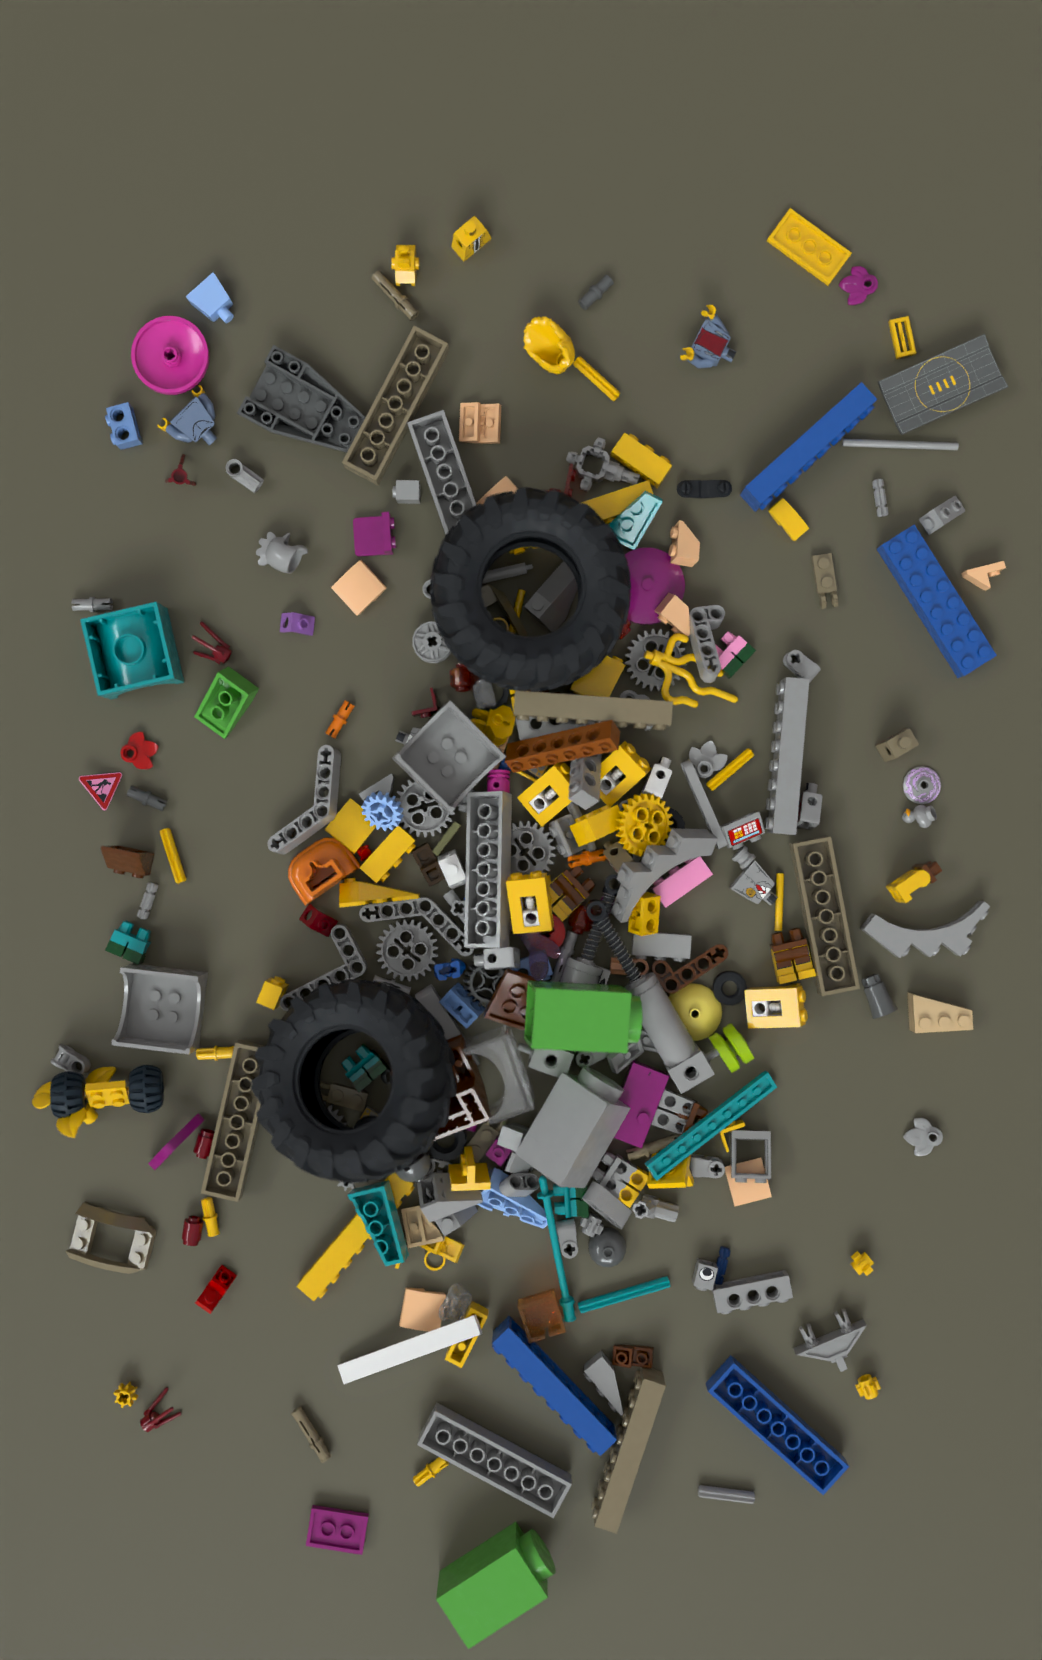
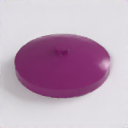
[625,547,685,625]

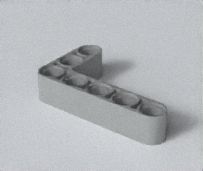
[280,924,368,1011]

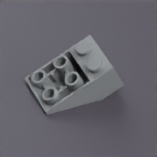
[417,1173,483,1223]

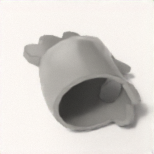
[256,532,308,574]

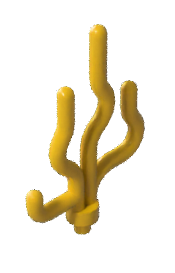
[644,633,738,708]

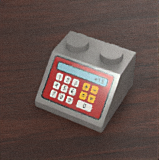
[720,812,765,850]

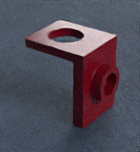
[411,688,438,718]
[299,903,338,937]

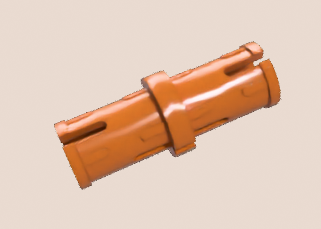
[325,700,355,739]
[567,849,606,868]

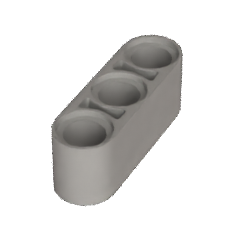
[582,1181,632,1229]

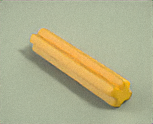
[573,356,620,401]
[706,748,754,791]
[159,828,186,883]

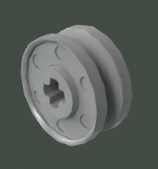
[412,622,451,663]

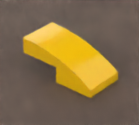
[767,498,809,541]
[419,1235,465,1263]

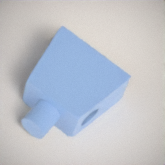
[186,272,234,323]

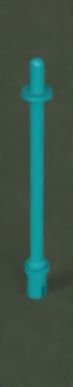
[537,1175,576,1322]

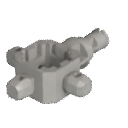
[566,437,640,492]

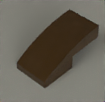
[411,842,445,886]

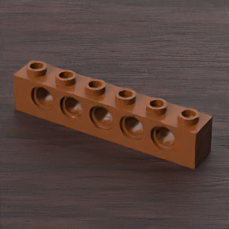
[505,720,620,773]

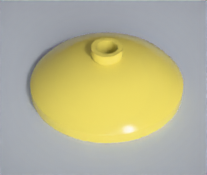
[668,983,722,1041]

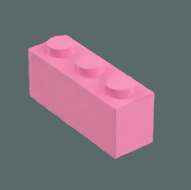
[651,857,713,908]

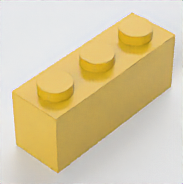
[611,433,672,488]
[360,825,416,883]
[445,1301,489,1368]

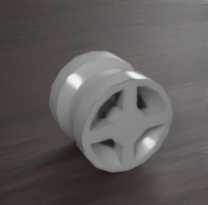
[731,846,756,870]

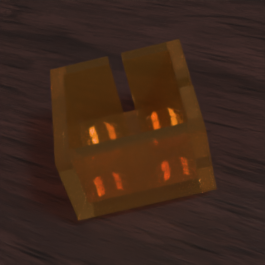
[518,1288,566,1344]

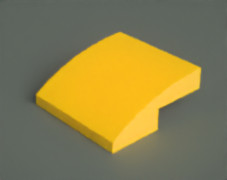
[325,798,376,854]

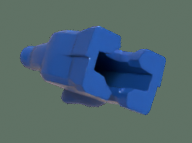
[434,958,466,981]

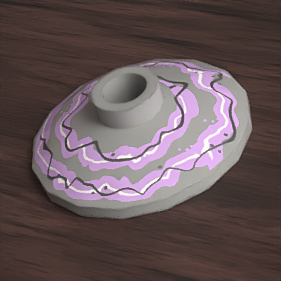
[903,766,941,804]

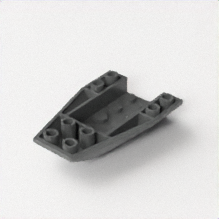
[237,345,366,453]

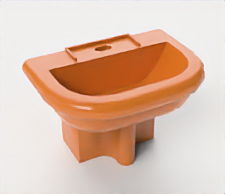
[288,837,361,906]

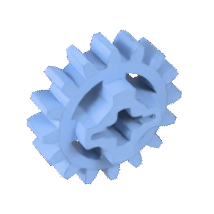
[361,791,404,831]

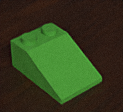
[194,667,259,739]

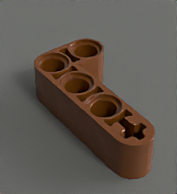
[651,944,728,994]

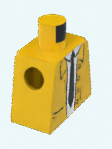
[451,216,492,262]

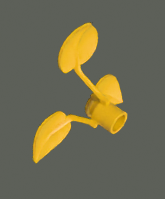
[32,1067,117,1138]

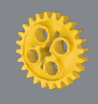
[615,793,673,857]

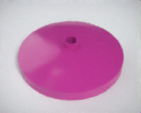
[131,316,210,395]

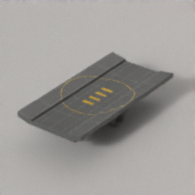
[878,334,1008,435]

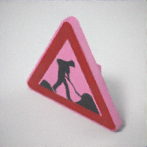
[79,772,122,811]

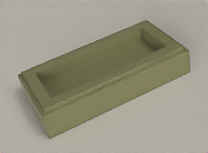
[432,821,462,856]

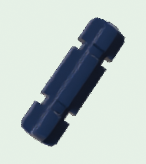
[714,1246,731,1285]

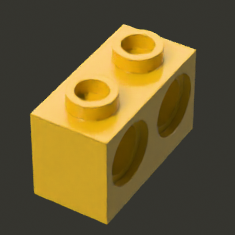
[628,892,661,936]

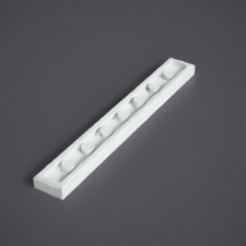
[337,1314,482,1384]

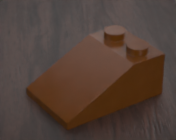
[101,845,155,878]

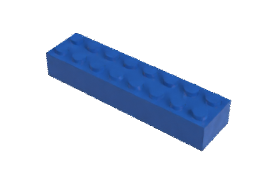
[740,382,877,512]
[877,524,997,678]
[492,1315,617,1456]
[705,1355,849,1495]

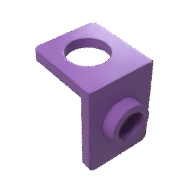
[280,612,315,636]

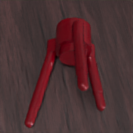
[165,454,196,486]
[192,621,232,664]
[140,1387,182,1432]

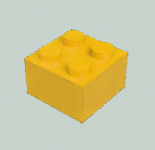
[569,804,621,847]

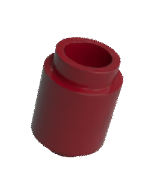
[193,1129,215,1159]
[182,1215,204,1246]

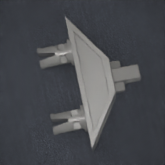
[793,1309,867,1372]

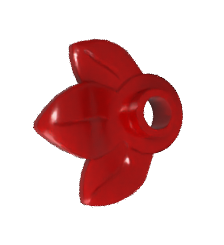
[120,732,159,769]

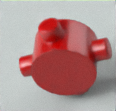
[357,845,372,861]

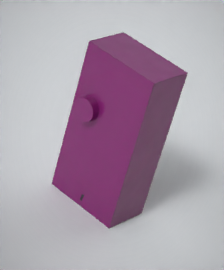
[614,1060,669,1148]

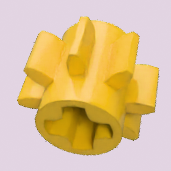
[850,1251,874,1276]
[855,1374,881,1400]
[113,1381,139,1408]

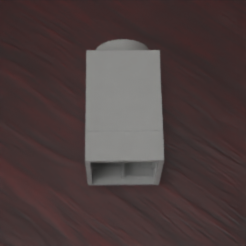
[515,1066,631,1188]

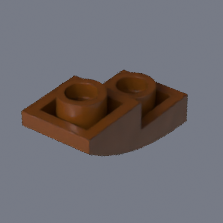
[612,1345,654,1369]

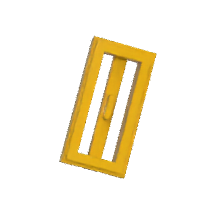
[888,316,916,359]

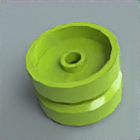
[708,1023,755,1073]

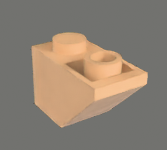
[669,520,700,567]
[654,593,690,636]

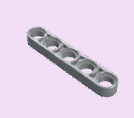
[681,759,727,849]

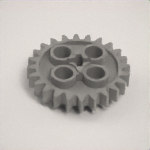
[624,629,687,692]
[395,780,455,837]
[511,821,557,875]
[376,919,439,981]

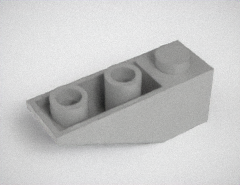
[583,1350,623,1416]

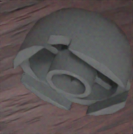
[396,1151,431,1182]
[588,1227,626,1267]

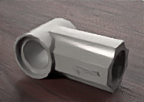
[226,459,264,494]

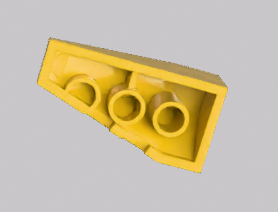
[339,878,420,907]

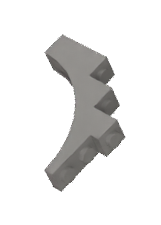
[611,828,718,922]
[860,901,990,958]

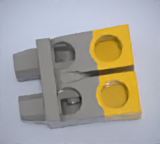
[592,1151,649,1208]

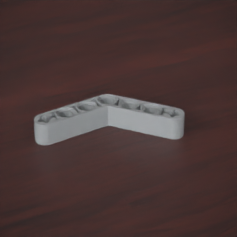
[267,745,341,855]
[359,897,474,956]

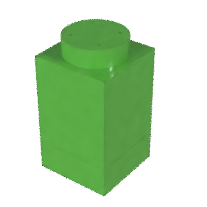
[524,980,642,1053]
[436,1522,556,1649]

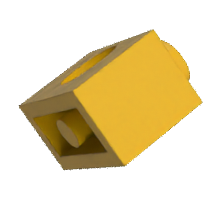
[256,976,289,1010]

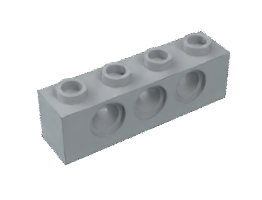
[515,717,595,740]
[569,754,602,810]
[712,1270,793,1314]

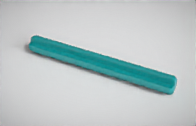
[578,1276,671,1313]

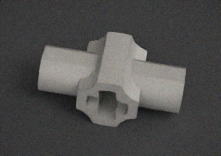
[443,889,465,925]

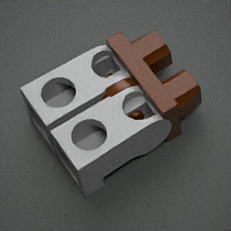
[651,1088,708,1134]

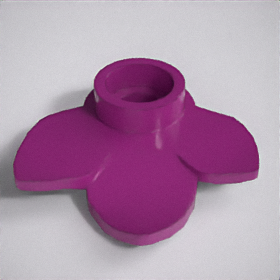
[839,266,878,305]

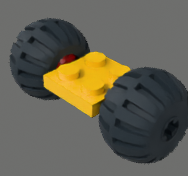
[50,1065,164,1118]

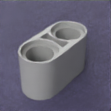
[499,1173,540,1197]

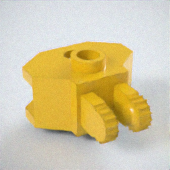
[391,245,419,286]
[470,705,515,748]

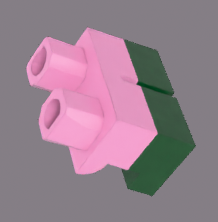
[716,631,756,679]

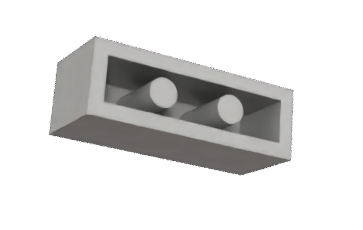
[631,932,692,962]

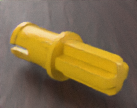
[196,1045,234,1061]
[201,1197,220,1237]
[413,1457,449,1486]

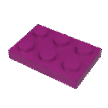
[306,1505,369,1555]

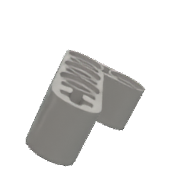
[689,605,725,683]

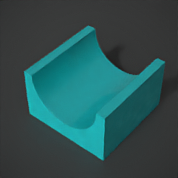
[80,602,184,700]

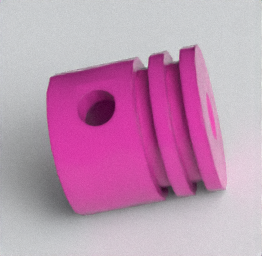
[487,769,510,793]

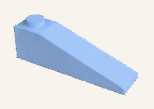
[477,1167,548,1228]

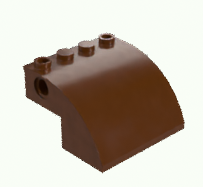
[390,1034,490,1141]

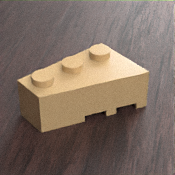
[907,992,973,1033]

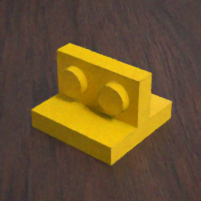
[448,1146,491,1191]
[647,1152,694,1189]

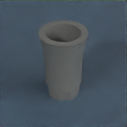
[861,973,898,1019]

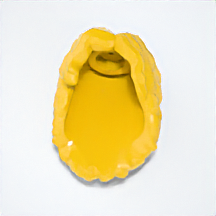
[523,316,575,374]

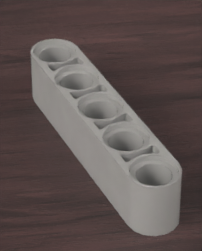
[415,984,480,1065]

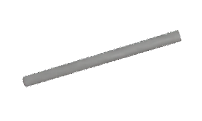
[842,439,959,450]

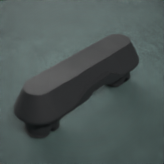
[677,480,732,498]

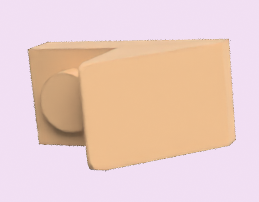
[961,561,1006,591]

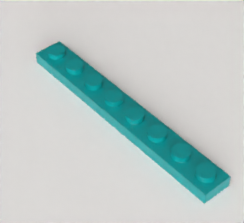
[644,1071,777,1180]

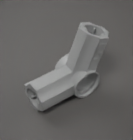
[632,1194,679,1222]

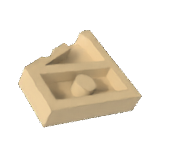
[401,1205,445,1248]

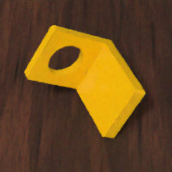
[719,1119,745,1152]

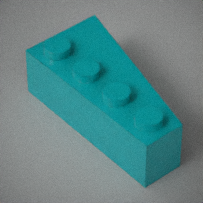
[347,1180,409,1266]

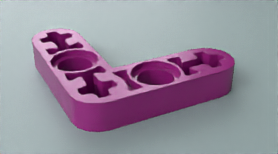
[148,1113,205,1170]

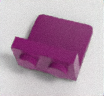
[353,512,396,557]

